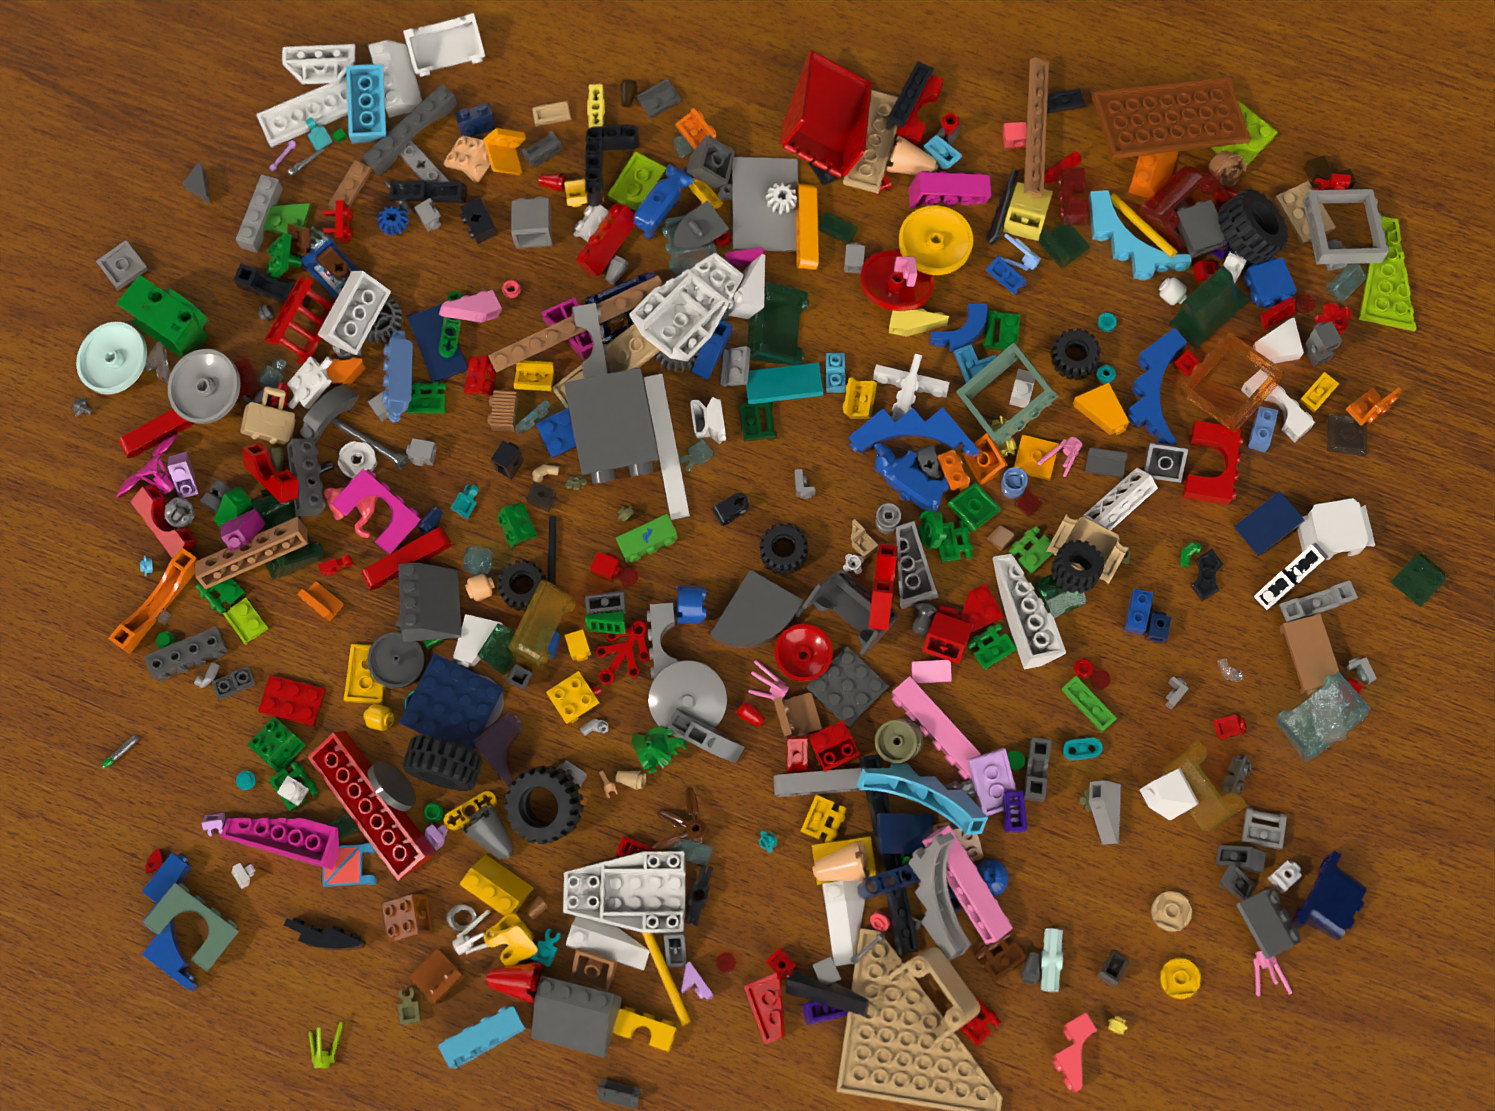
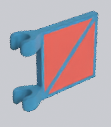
[323,843,377,887]

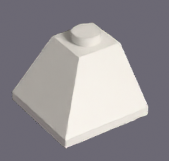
[1139,768,1199,820]

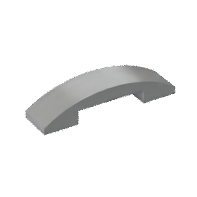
[1279,580,1358,622]

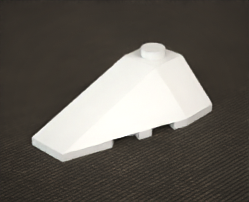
[822,881,865,966]
[566,916,650,970]

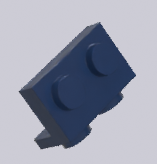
[455,103,497,137]

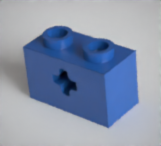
[1124,588,1153,635]

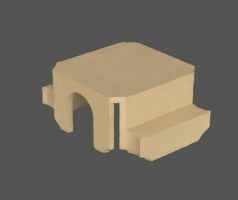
[1046,514,1129,585]

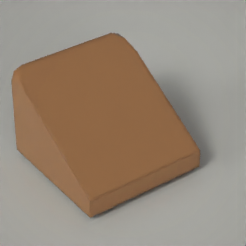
[987,525,1015,551]
[524,896,548,919]

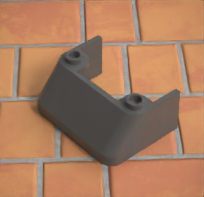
[802,570,898,656]

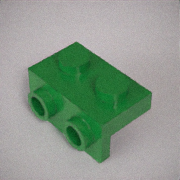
[497,503,538,548]

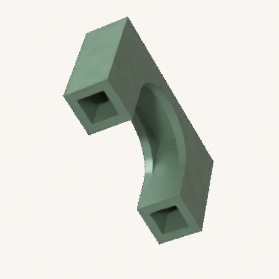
[143,883,239,971]

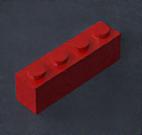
[575,203,635,277]

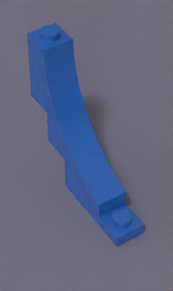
[848,407,980,458]
[142,853,198,991]

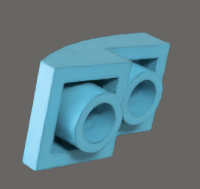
[826,353,845,393]

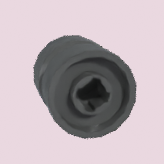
[200,479,232,513]

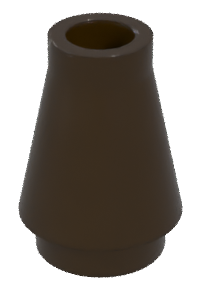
[620,79,638,108]

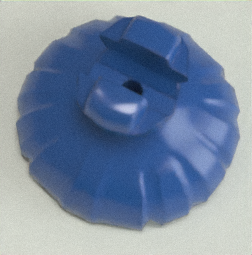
[976,859,1009,896]

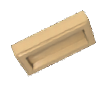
[532,101,571,126]

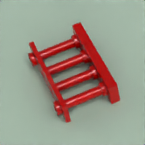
[264,277,337,365]

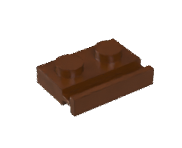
[287,223,311,256]

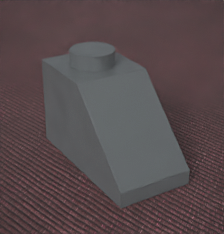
[1216,845,1266,873]

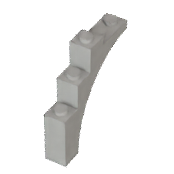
[909,832,971,961]

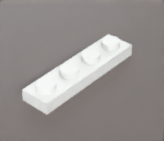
[873,364,950,397]

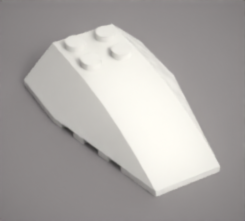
[629,253,744,361]

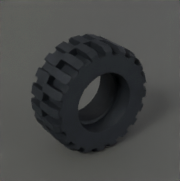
[1218,189,1288,263]
[402,735,483,791]
[504,765,584,844]

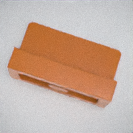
[297,582,344,622]

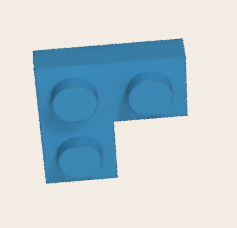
[954,344,1003,383]

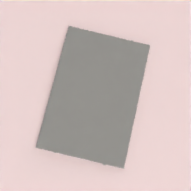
[732,157,798,252]

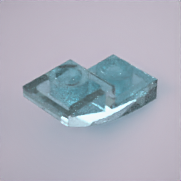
[667,839,713,866]

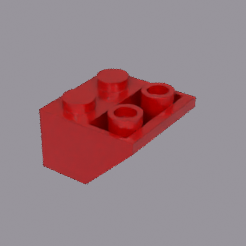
[922,612,974,664]
[808,720,860,772]

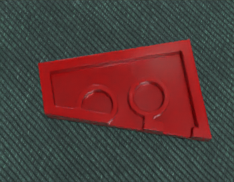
[744,972,785,1044]

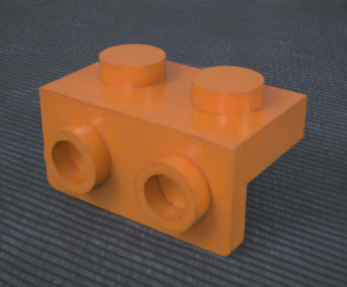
[675,108,716,150]
[937,450,971,492]

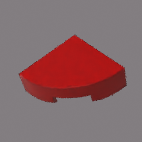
[145,848,165,874]

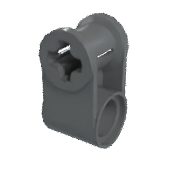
[915,445,941,480]

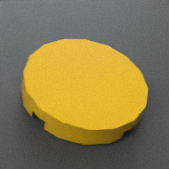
[1160,958,1201,999]

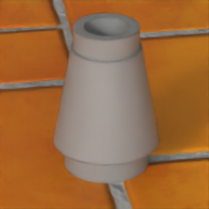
[605,256,628,285]

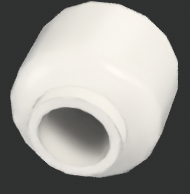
[1159,277,1187,305]

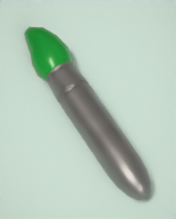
[102,735,140,769]

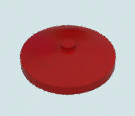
[860,250,934,311]

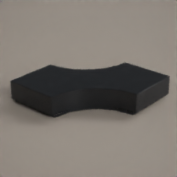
[1191,549,1223,602]

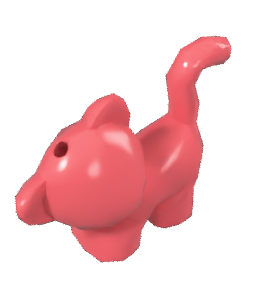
[323,480,379,538]

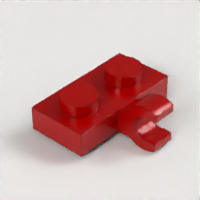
[1314,174,1351,190]

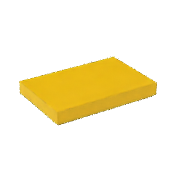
[344,644,385,705]
[812,836,876,885]

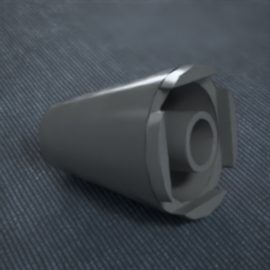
[461,804,514,859]

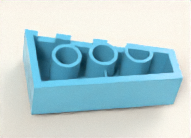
[438,1005,526,1069]

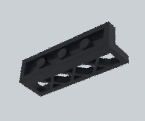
[886,61,934,131]

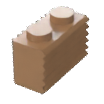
[488,390,518,432]

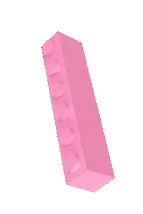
[892,676,981,780]
[922,825,1013,944]

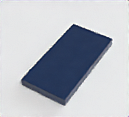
[407,304,468,381]

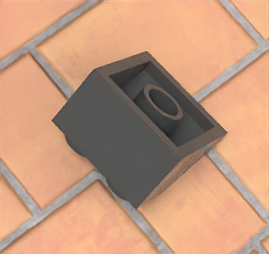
[686,135,735,188]

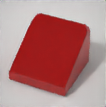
[1193,260,1219,282]

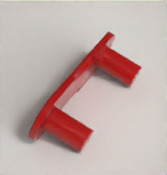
[1044,151,1081,183]

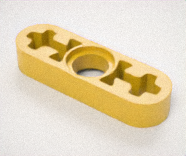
[444,791,497,831]

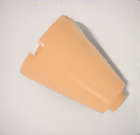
[886,136,939,175]
[813,841,870,881]

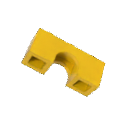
[613,1006,677,1052]

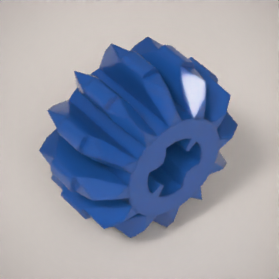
[377,204,409,237]

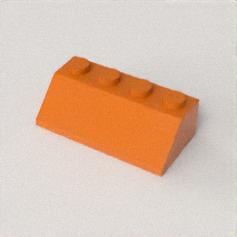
[1128,151,1179,202]

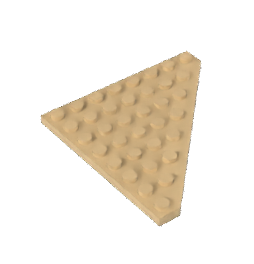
[836,928,1002,1111]

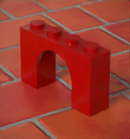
[1183,421,1243,505]
[869,544,898,630]

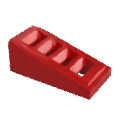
[616,836,661,858]

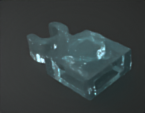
[679,439,714,471]

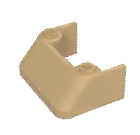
[887,947,980,1047]

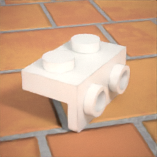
[573,205,609,242]

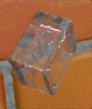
[156,609,172,625]

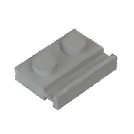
[721,346,751,387]

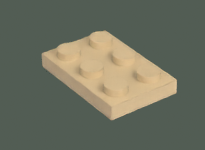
[1275,181,1336,245]

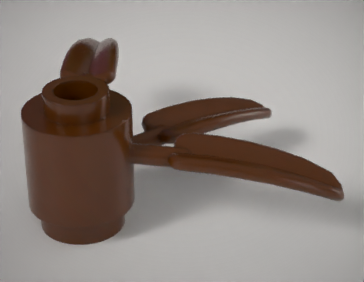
[653,787,709,851]

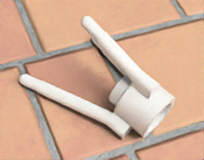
[452,910,490,955]

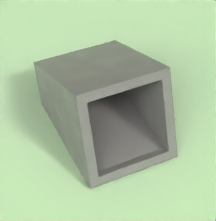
[511,197,553,249]

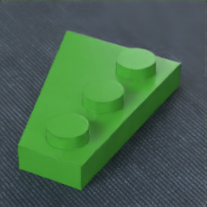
[264,203,312,235]

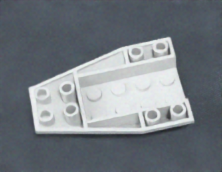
[563,852,686,933]

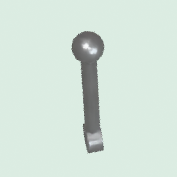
[850,933,884,964]

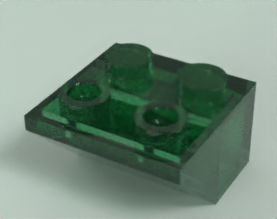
[1032,573,1087,618]

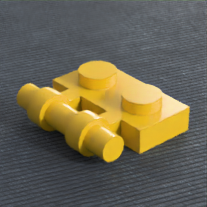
[801,795,847,842]

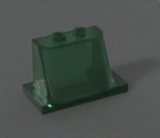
[1169,266,1250,350]

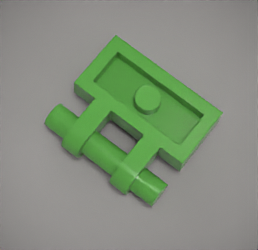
[1008,526,1053,576]

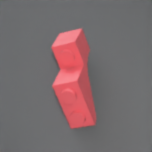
[1052,1013,1097,1092]

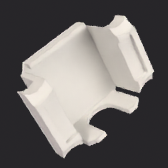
[1297,498,1375,560]

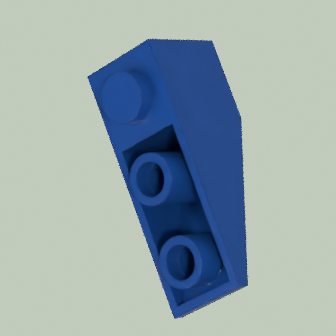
[691,320,733,380]

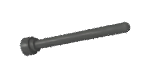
[331,417,408,469]

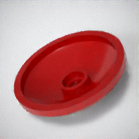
[774,624,833,682]

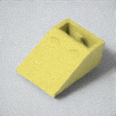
[1003,182,1053,241]

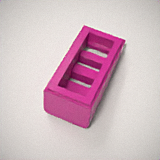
[725,248,764,267]

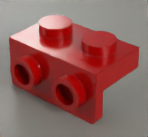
[464,355,497,397]

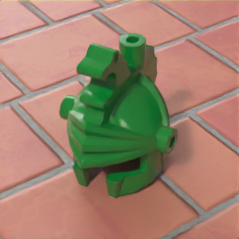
[632,726,687,774]

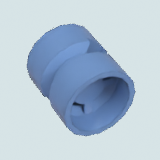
[1001,467,1028,499]

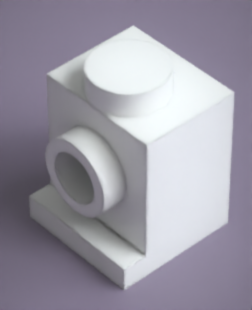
[277,776,309,806]
[1267,861,1302,893]

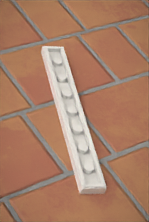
[644,374,690,520]

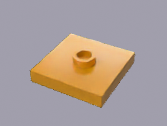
[1014,435,1059,481]

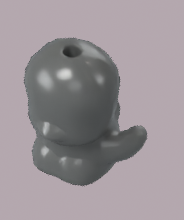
[912,603,938,636]

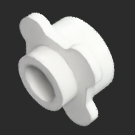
[843,554,864,574]

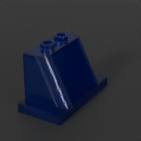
[1291,851,1367,941]

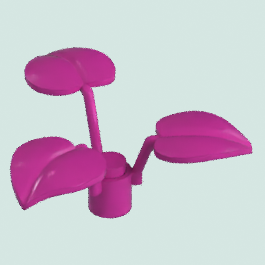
[116,434,180,499]

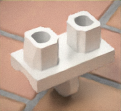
[1218,251,1246,283]

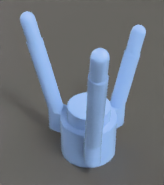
[999,234,1041,271]

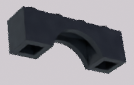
[233,263,312,308]

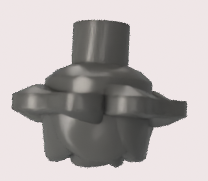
[71,396,92,417]

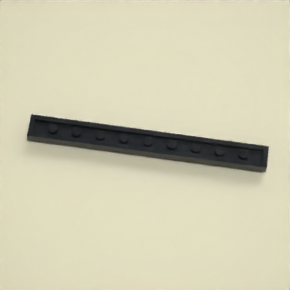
[859,754,919,955]

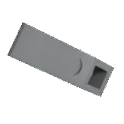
[1089,780,1121,845]

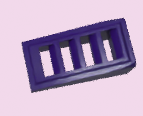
[1004,791,1027,833]
[802,1001,848,1025]

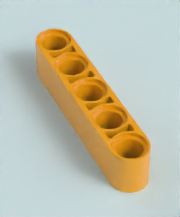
[795,183,819,270]

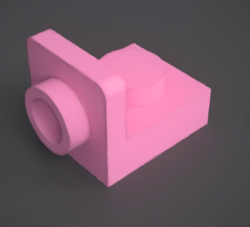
[894,257,917,286]

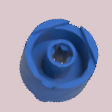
[676,585,706,624]

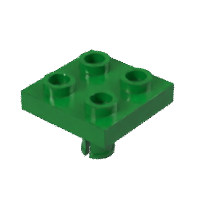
[266,233,302,280]

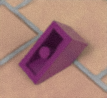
[221,509,265,551]

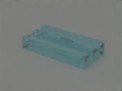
[309,226,328,251]

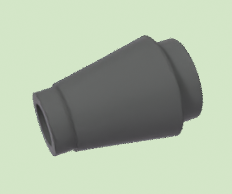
[1020,953,1041,985]

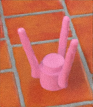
[1037,437,1083,477]
[748,660,789,701]
[1253,951,1292,996]

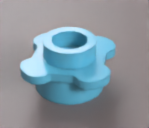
[140,555,153,576]

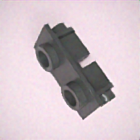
[1221,755,1251,798]
[597,1079,641,1109]

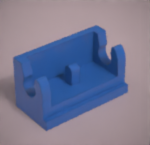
[985,256,1027,295]

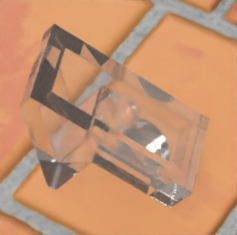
[145,342,171,384]

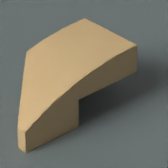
[851,519,878,560]

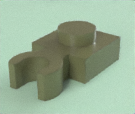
[398,988,422,1025]

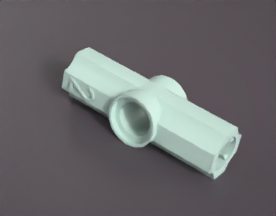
[1040,929,1063,992]

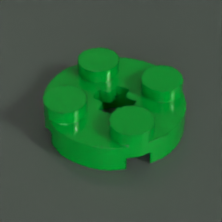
[918,510,947,549]

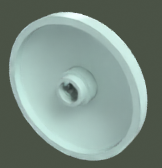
[76,322,147,394]

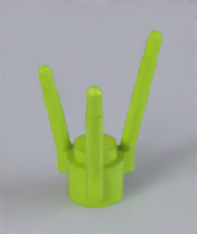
[309,1021,343,1068]

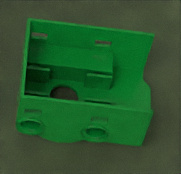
[116,275,209,358]

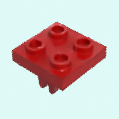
[322,200,353,244]

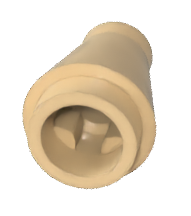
[616,770,646,790]

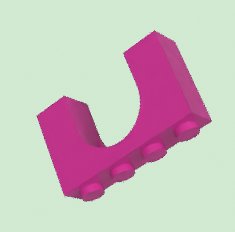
[331,469,421,554]

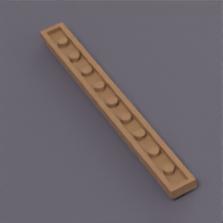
[488,276,663,372]

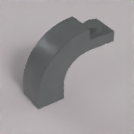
[299,384,359,444]

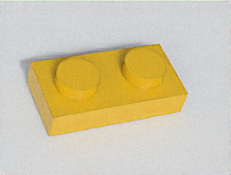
[688,178,723,209]
[1300,372,1339,413]

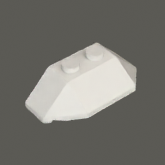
[282,44,355,84]

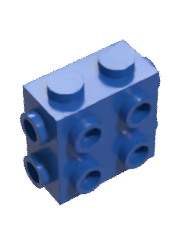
[1244,257,1297,308]

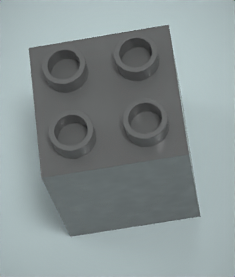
[564,368,659,484]

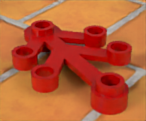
[595,620,650,685]

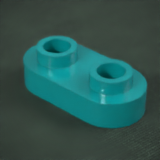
[1062,738,1103,761]

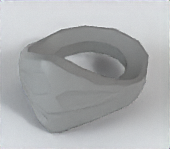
[447,905,477,931]

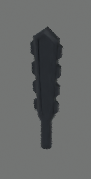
[986,170,1019,245]

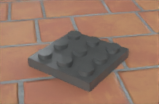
[806,646,889,728]

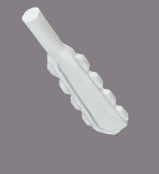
[891,354,922,422]

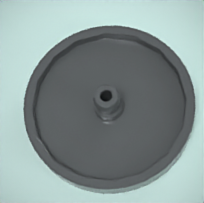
[367,632,424,689]
[368,761,416,811]

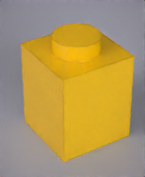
[565,629,591,662]

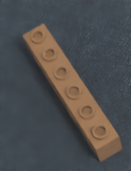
[195,517,308,589]

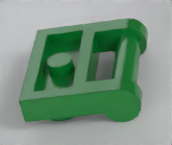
[983,310,1020,351]

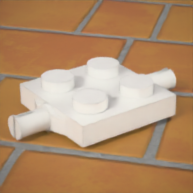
[287,356,333,409]

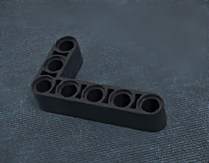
[585,125,640,207]

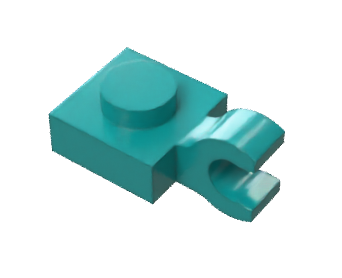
[305,117,333,151]
[450,484,479,519]

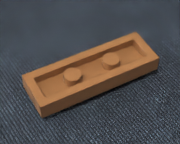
[328,160,372,210]

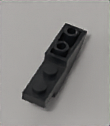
[283,917,366,951]

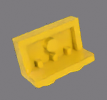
[565,179,604,207]
[514,360,554,391]
[843,378,877,419]

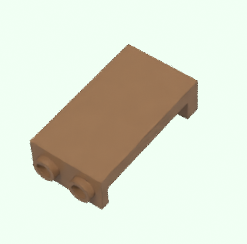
[1279,614,1343,695]

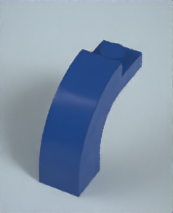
[930,304,987,352]

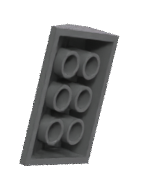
[399,563,462,642]
[531,976,622,1058]

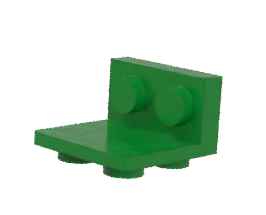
[248,717,306,773]

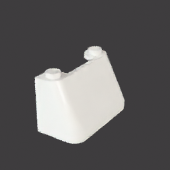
[404,13,485,77]

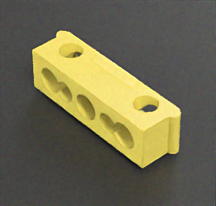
[587,84,605,128]

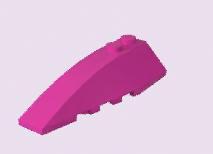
[220,818,339,870]

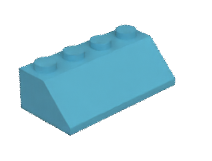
[346,64,386,143]

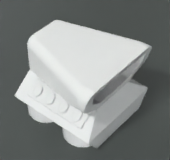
[690,397,726,444]

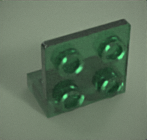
[1038,220,1090,269]
[1391,550,1449,607]
[477,623,535,675]

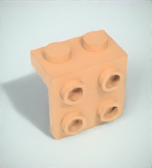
[444,136,490,183]

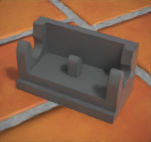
[521,131,562,169]

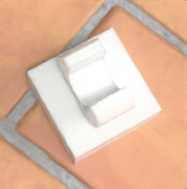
[232,863,256,889]

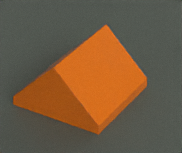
[961,433,1008,485]

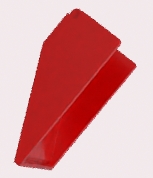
[779,50,872,178]

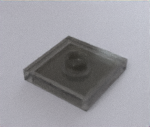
[1327,414,1367,456]

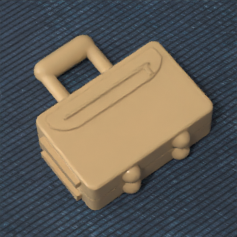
[240,386,295,445]

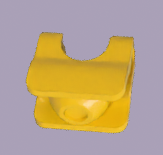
[484,912,538,966]

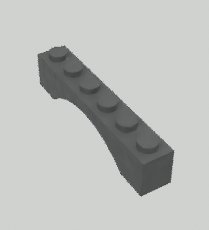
[363,84,458,177]

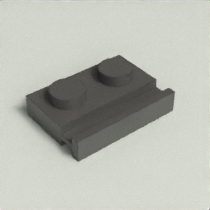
[637,78,681,119]

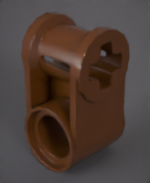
[316,246,351,282]

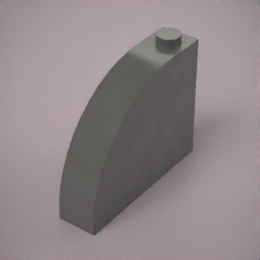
[710,570,804,648]

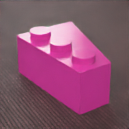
[541,297,593,360]

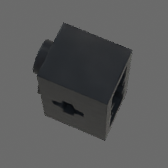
[459,198,497,244]
[491,441,524,480]

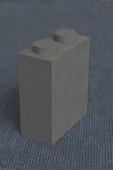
[1174,200,1228,258]

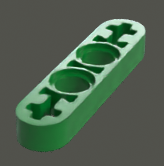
[439,291,463,358]

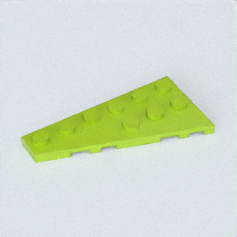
[1359,216,1416,332]

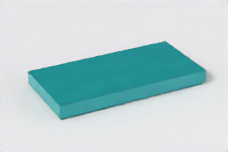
[746,362,823,404]

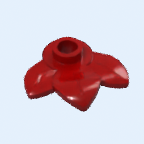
[1313,302,1352,334]

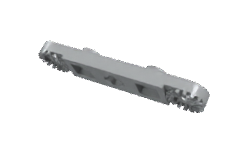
[399,140,450,183]

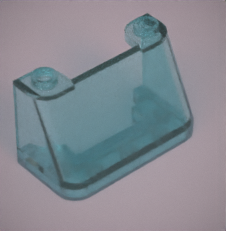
[1276,672,1371,763]

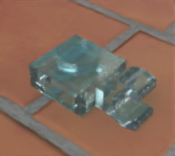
[256,358,287,388]

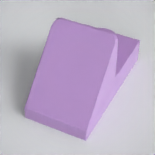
[681,961,714,1001]

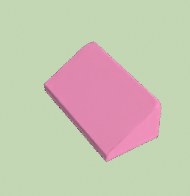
[911,660,951,684]

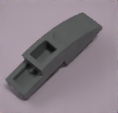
[667,708,745,763]

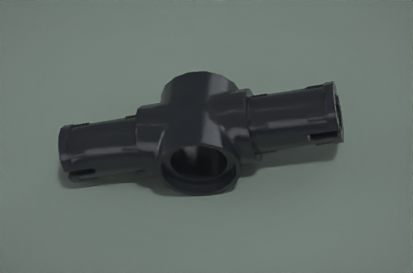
[685,865,713,926]

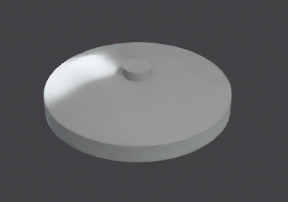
[168,349,240,424]
[649,660,727,738]

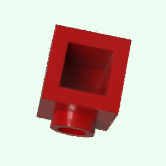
[590,552,622,582]

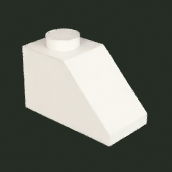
[1009,369,1035,408]

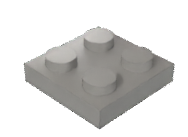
[96,240,148,291]

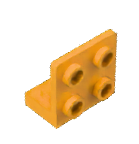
[484,128,526,175]

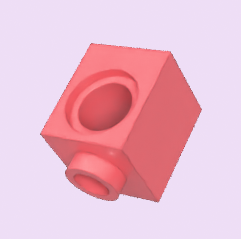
[1003,122,1027,148]

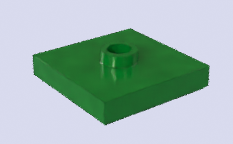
[947,482,1001,532]

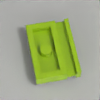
[223,598,269,645]

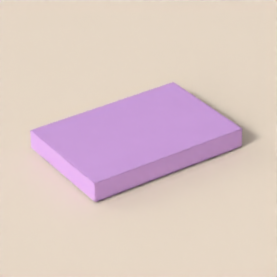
[967,748,1019,816]

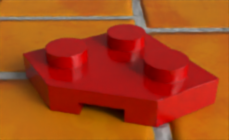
[961,584,1004,635]

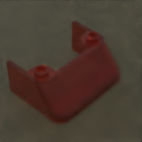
[1139,166,1232,250]

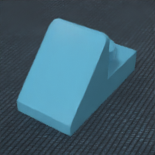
[923,135,962,169]

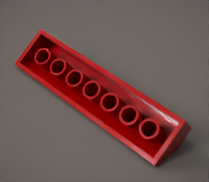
[308,731,436,881]

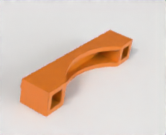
[108,548,198,655]

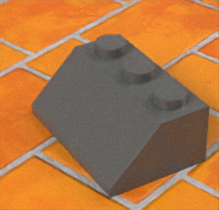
[1236,887,1302,960]

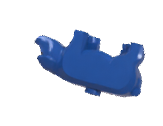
[634,164,694,240]
[873,443,950,511]

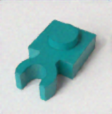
[531,929,561,967]

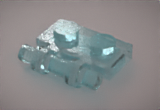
[515,400,551,434]

